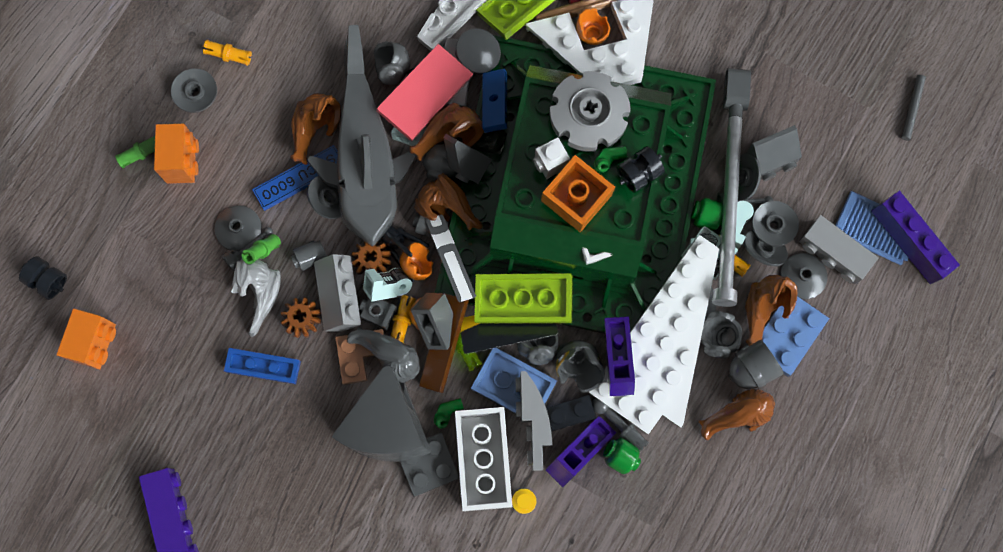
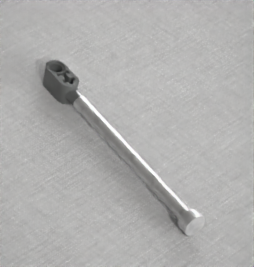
[712,68,751,307]

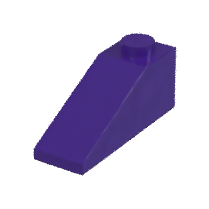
[604,317,635,396]
[546,416,616,488]

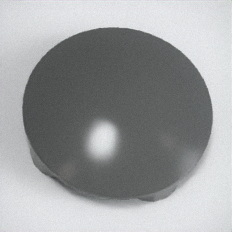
[455,29,501,75]

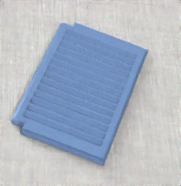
[835,191,909,265]

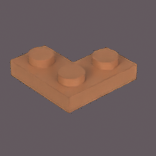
[336,329,384,385]

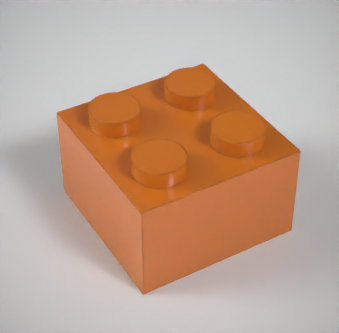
[154,124,199,184]
[541,155,615,232]
[56,308,116,370]

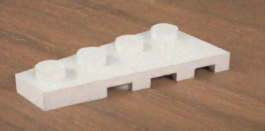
[417,0,487,51]

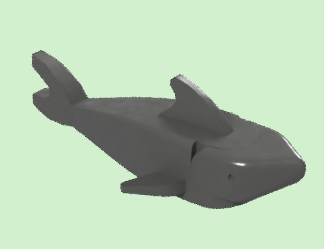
[308,25,416,246]

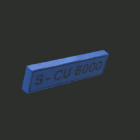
[252,145,338,211]

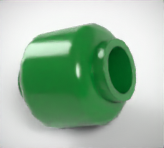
[691,198,723,231]
[603,438,641,474]

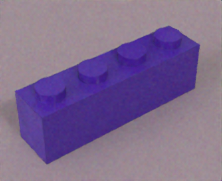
[871,190,960,284]
[139,468,199,552]

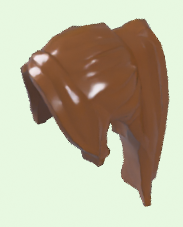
[291,93,341,165]
[409,102,483,161]
[414,173,483,230]
[745,275,798,346]
[699,388,775,440]

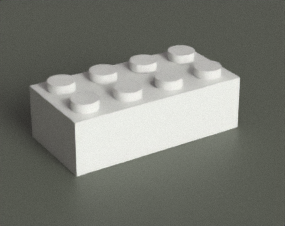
[455,407,512,512]

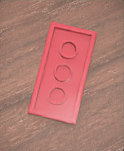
[376,44,473,142]

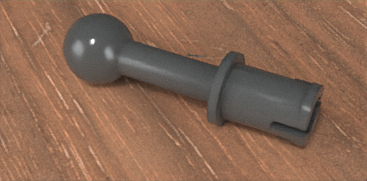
[592,397,649,452]

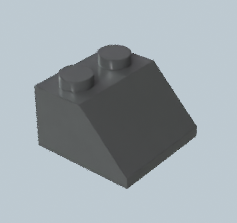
[746,125,802,181]

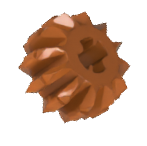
[351,241,391,276]
[281,297,322,338]

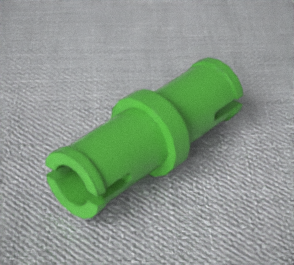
[115,136,155,168]
[241,234,281,264]

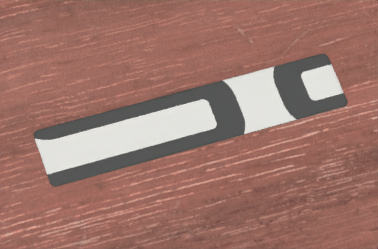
[426,215,476,302]

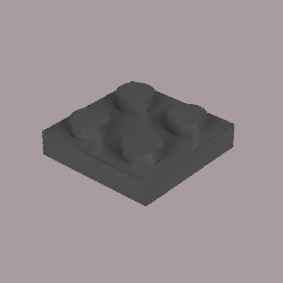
[400,433,460,497]

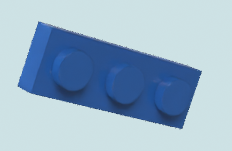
[224,348,301,385]

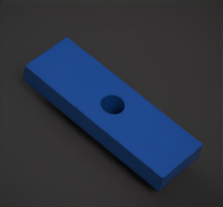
[482,69,507,133]

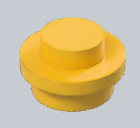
[512,489,536,514]

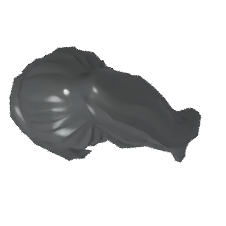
[347,327,420,383]

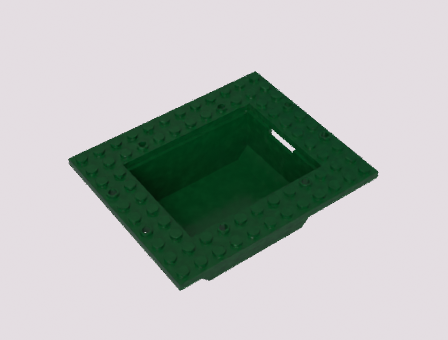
[435,35,716,334]

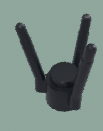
[380,225,429,282]

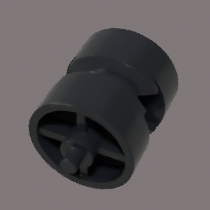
[616,146,665,193]
[19,256,67,300]

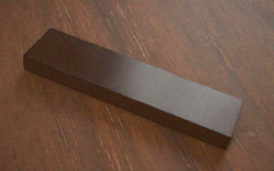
[419,294,469,393]

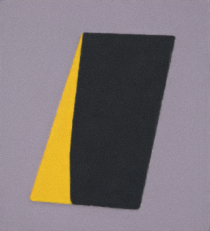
[460,315,558,354]

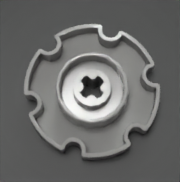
[549,71,630,151]

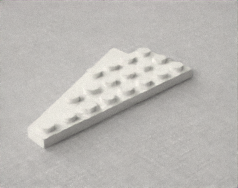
[589,235,719,434]

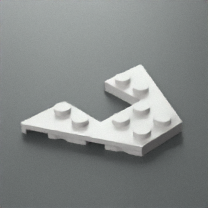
[526,0,653,85]

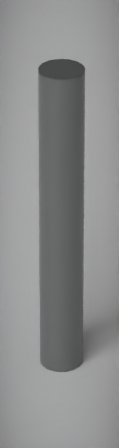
[901,75,926,141]

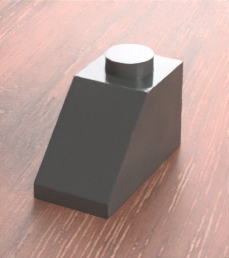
[444,134,492,184]
[411,293,453,350]

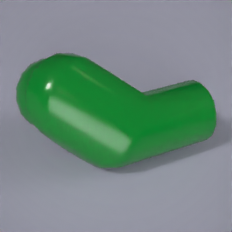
[594,146,627,172]
[434,398,464,428]

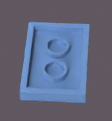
[762,296,830,377]
[471,348,557,414]

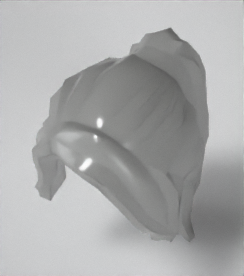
[231,259,281,337]

